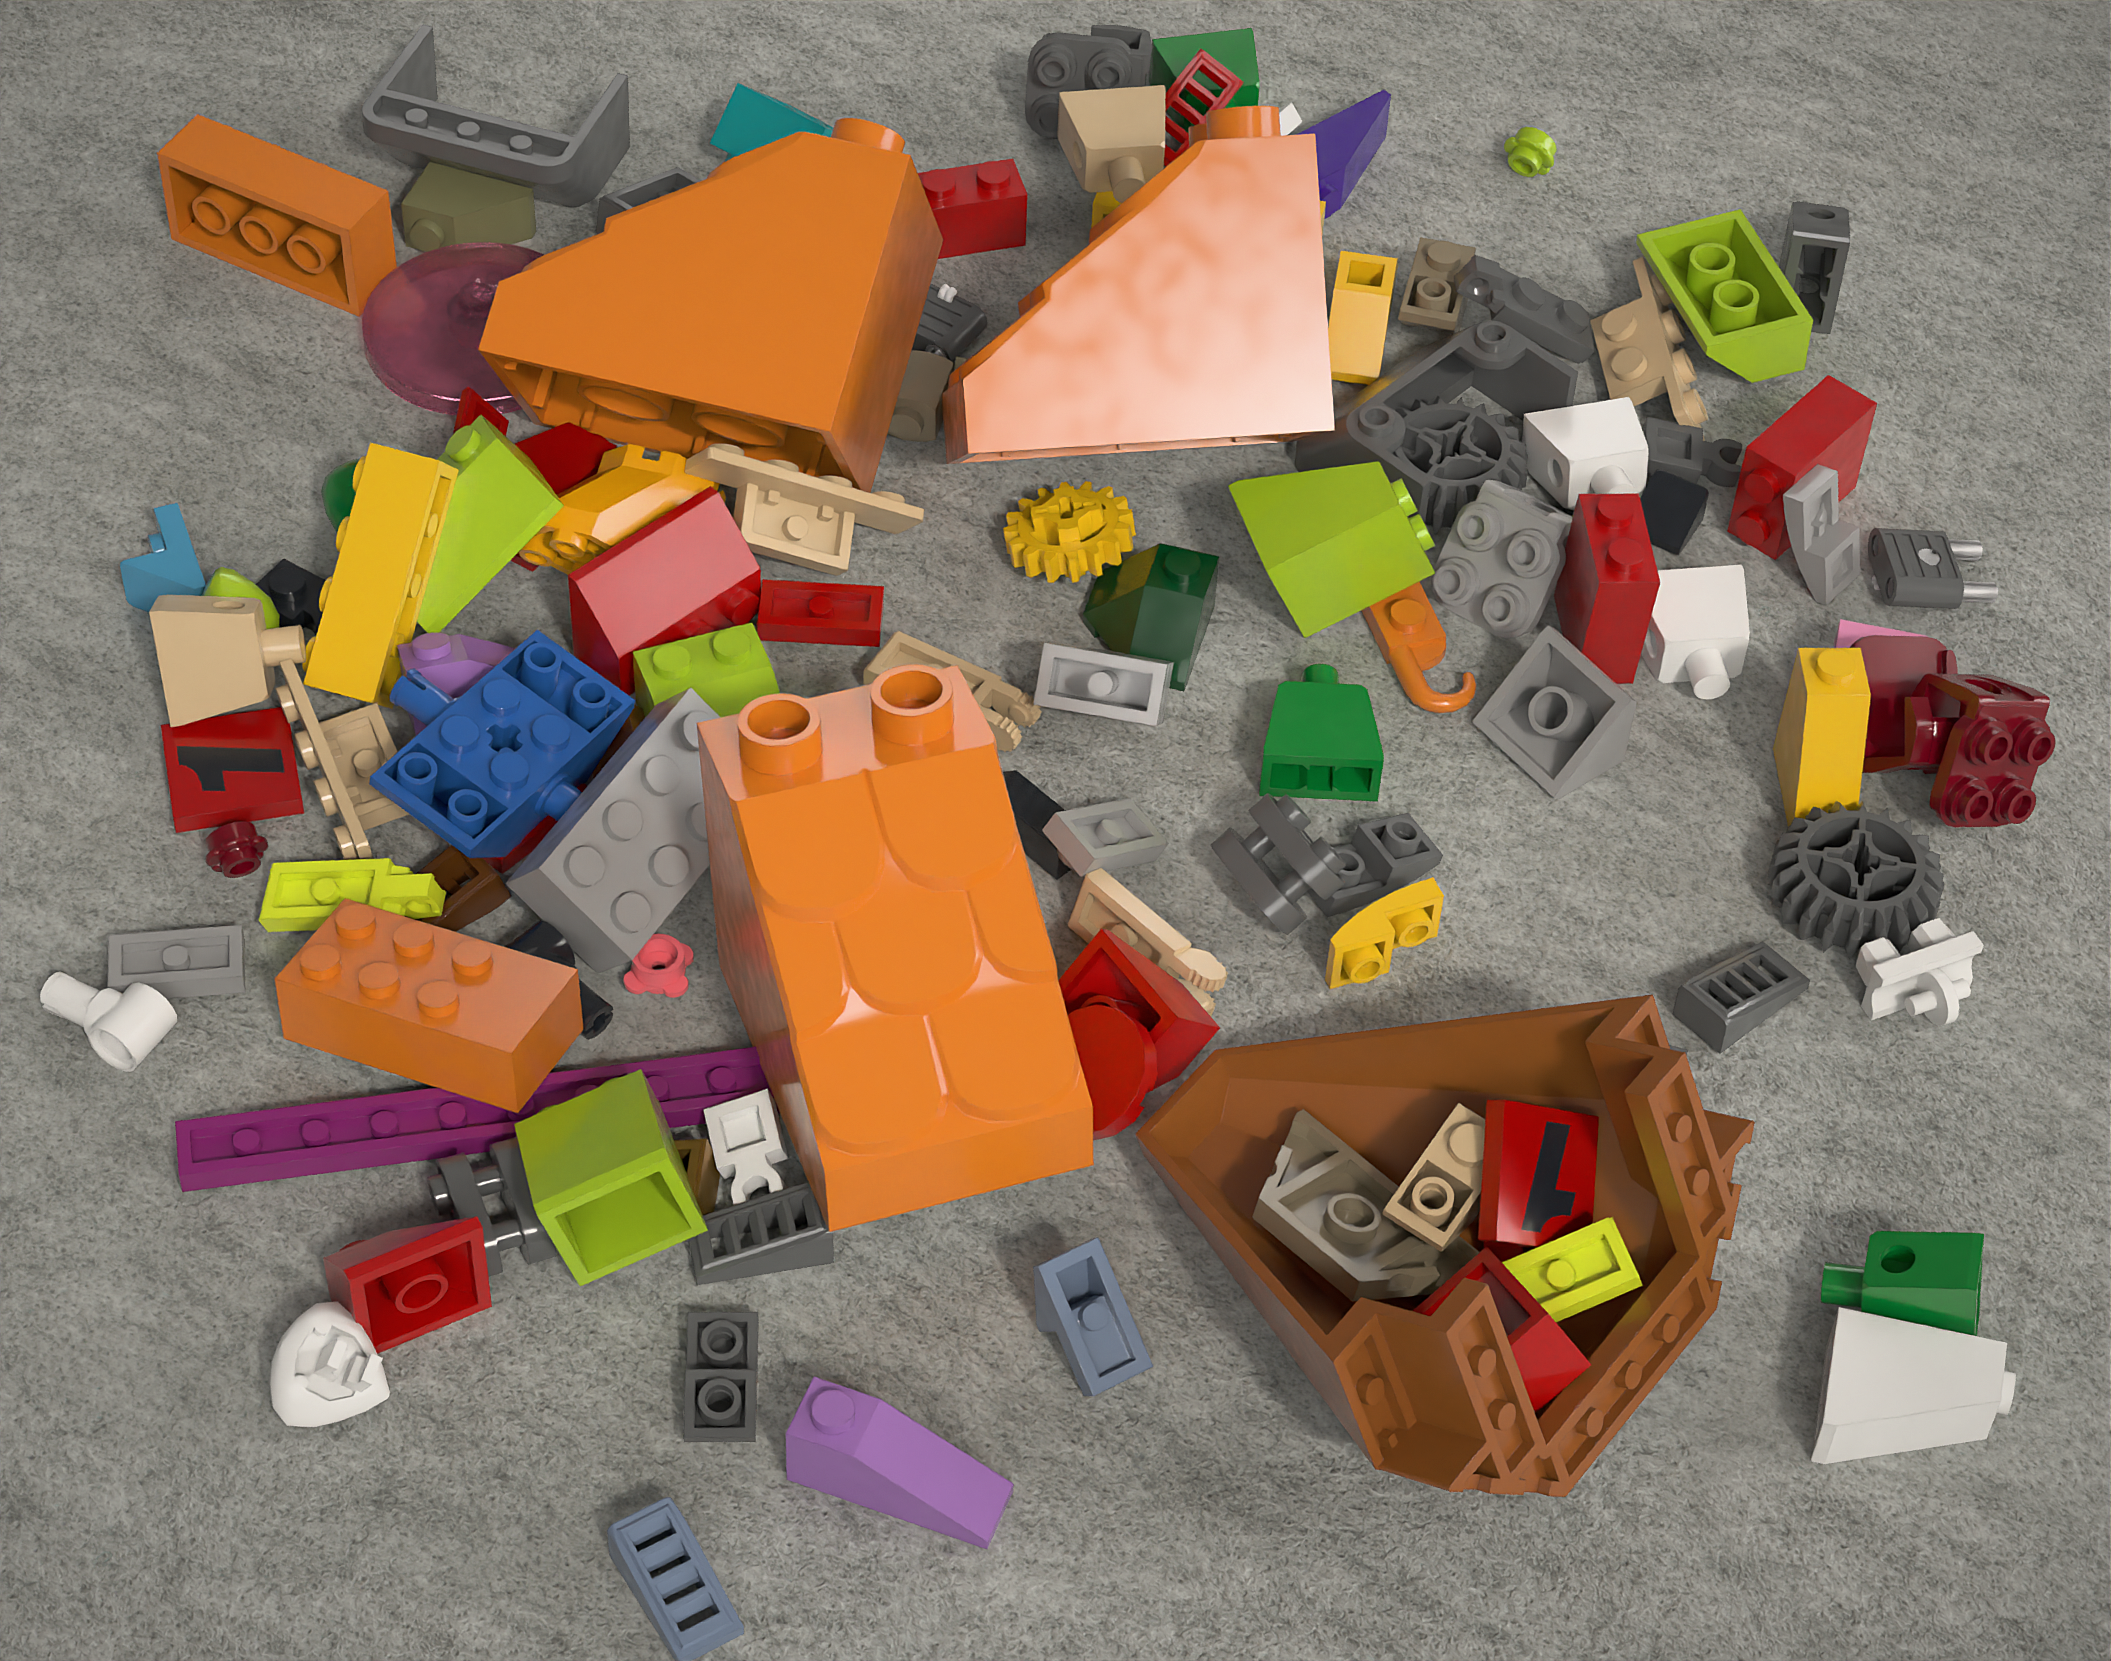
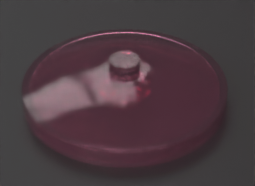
[362,242,544,416]

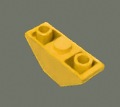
[1328,251,1398,385]

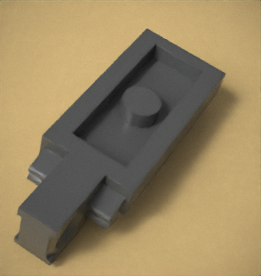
[1454,255,1595,364]

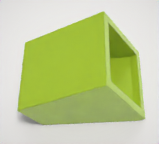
[1228,461,1435,638]
[514,1069,708,1286]

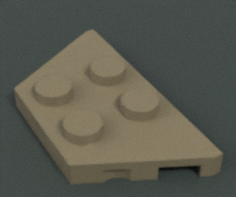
[1252,1109,1480,1302]

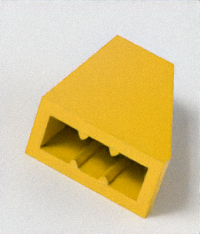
[1773,648,1871,827]

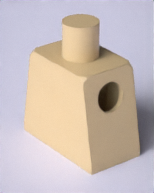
[1057,85,1166,203]
[149,595,306,727]

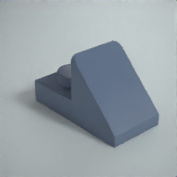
[1033,1237,1153,1396]

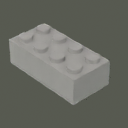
[505,688,720,973]

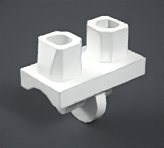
[1856,918,1984,1026]

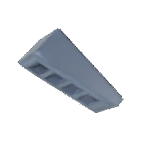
[607,1497,744,1661]

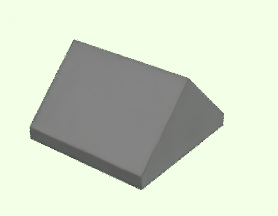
[1472,625,1637,799]

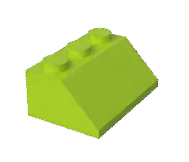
[1636,209,1813,383]
[417,415,564,633]

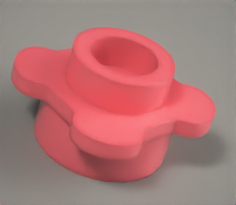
[624,934,694,998]

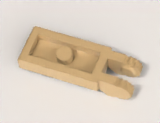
[863,631,1042,752]
[1068,868,1228,1016]

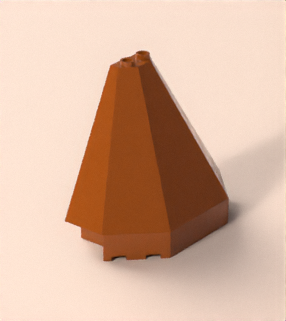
[1135,994,1755,1497]

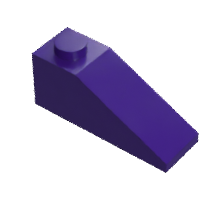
[1296,89,1391,219]

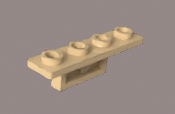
[1590,256,1708,441]
[685,444,924,576]
[275,658,409,860]

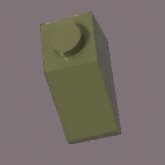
[401,162,537,260]

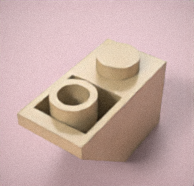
[1383,1103,1485,1252]

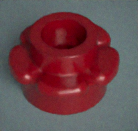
[205,821,268,878]

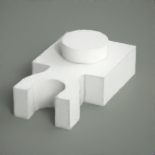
[704,1089,789,1205]

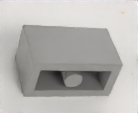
[1034,641,1174,726]

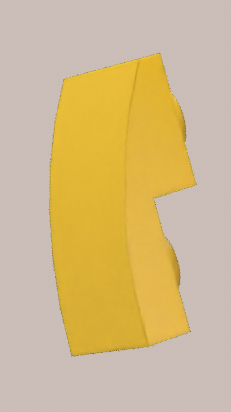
[1325,877,1444,989]

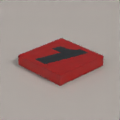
[161,707,304,833]
[1478,1100,1599,1248]

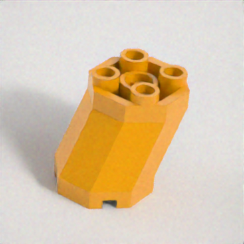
[519,444,726,575]

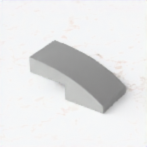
[1783,464,1860,606]

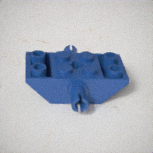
[369,630,635,858]

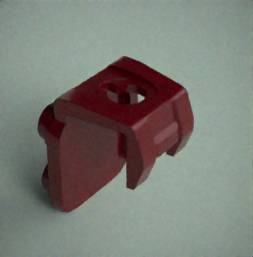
[1850,635,1967,774]
[1911,673,2056,827]

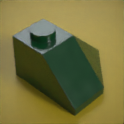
[1083,543,1219,692]

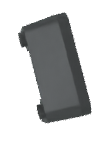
[362,24,630,207]
[1295,321,1578,523]

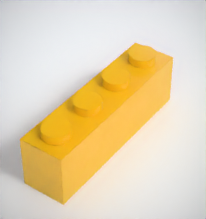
[302,442,459,709]

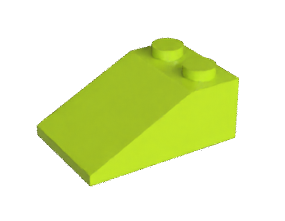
[633,622,780,718]

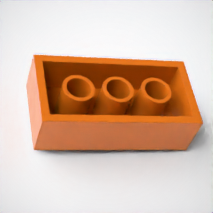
[157,114,398,317]
[275,898,583,1113]

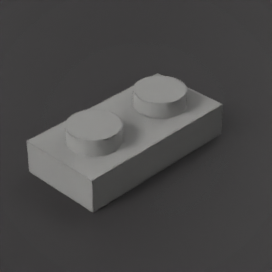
[1042,798,1169,877]
[108,925,246,999]

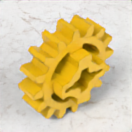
[1003,481,1136,583]

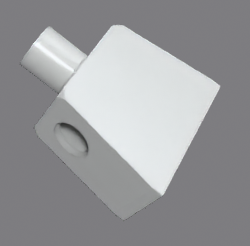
[1522,397,1649,510]
[1641,564,1750,699]

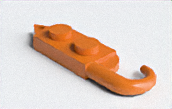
[1361,581,1477,713]

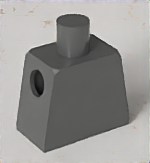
[1779,201,1850,334]

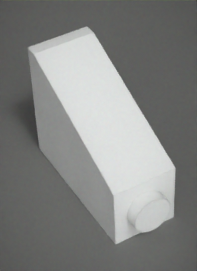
[1811,1307,2016,1464]

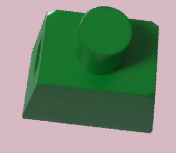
[1149,28,1260,133]
[1259,664,1384,802]
[1821,1231,1984,1336]

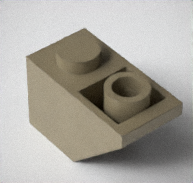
[1398,237,1476,334]

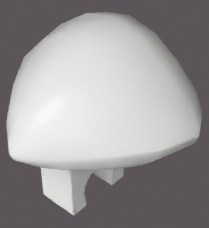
[269,1301,390,1427]

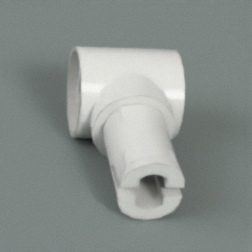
[40,971,177,1072]

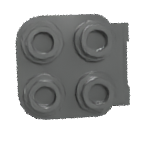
[1025,25,1152,139]

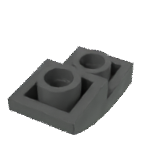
[1308,813,1443,917]
[683,1312,759,1442]

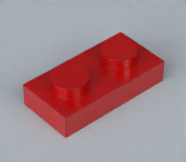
[757,579,884,647]

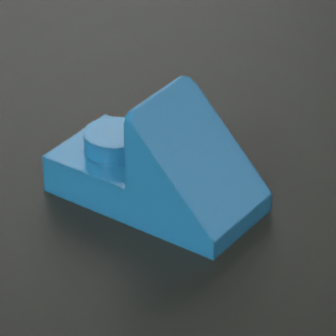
[120,503,206,612]

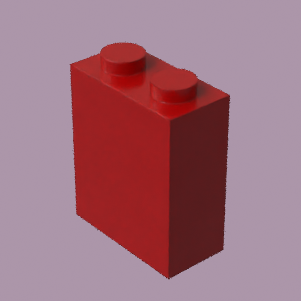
[1727,375,1877,560]
[1554,493,1660,684]

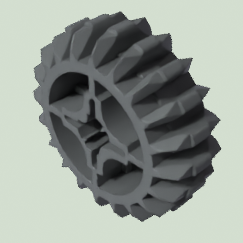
[1392,396,1528,535]
[1768,801,1944,959]

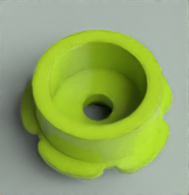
[1504,127,1557,177]

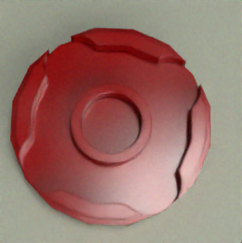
[1068,1004,1158,1141]

